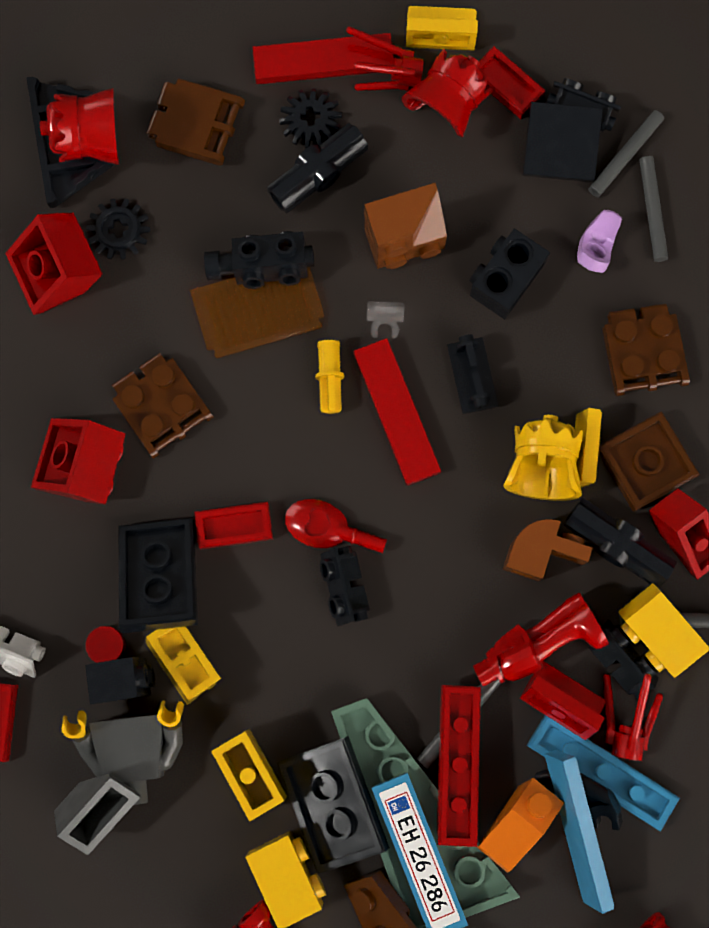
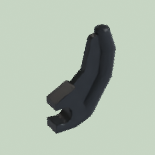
[535,769,623,830]

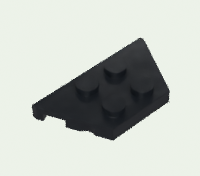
[26,77,114,208]

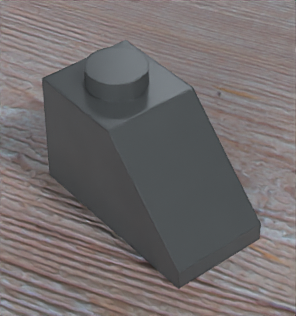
[54,773,140,855]

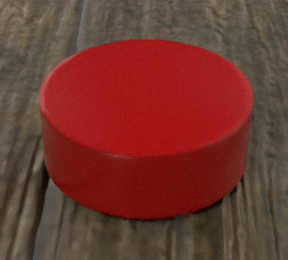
[86,626,126,663]

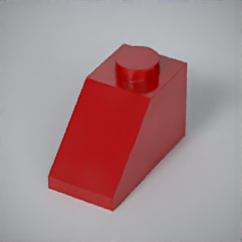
[649,488,709,580]

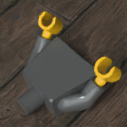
[61,700,184,805]

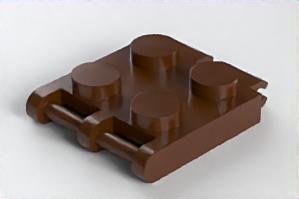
[146,78,245,166]
[602,304,690,396]
[112,353,214,459]

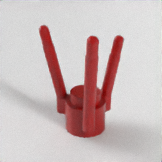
[346,26,424,91]
[603,674,663,761]

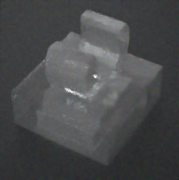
[367,302,404,338]

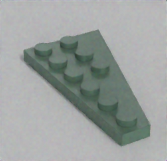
[331,698,520,928]

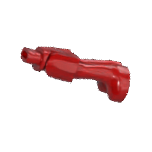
[473,592,609,687]

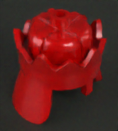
[402,49,493,138]
[40,88,119,165]

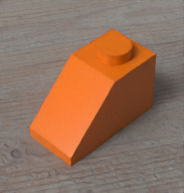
[477,778,564,873]

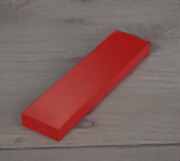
[253,33,394,84]
[353,338,441,486]
[436,685,481,847]

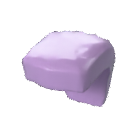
[577,210,622,273]

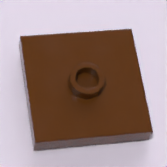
[598,411,700,512]

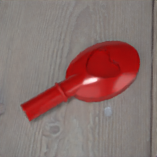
[285,499,387,553]

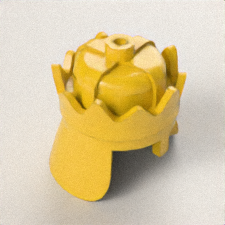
[503,415,583,501]

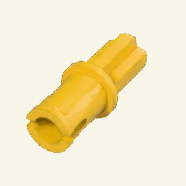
[315,340,344,414]

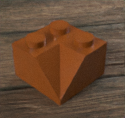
[364,183,447,269]

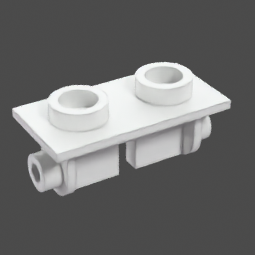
[0,626,46,678]

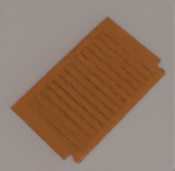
[190,267,325,358]

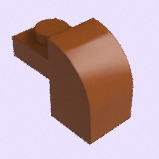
[503,519,593,581]

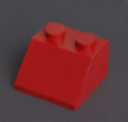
[5,212,102,315]
[31,418,126,505]

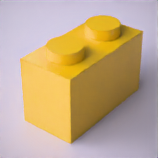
[618,583,709,678]
[211,729,287,822]
[245,831,326,928]

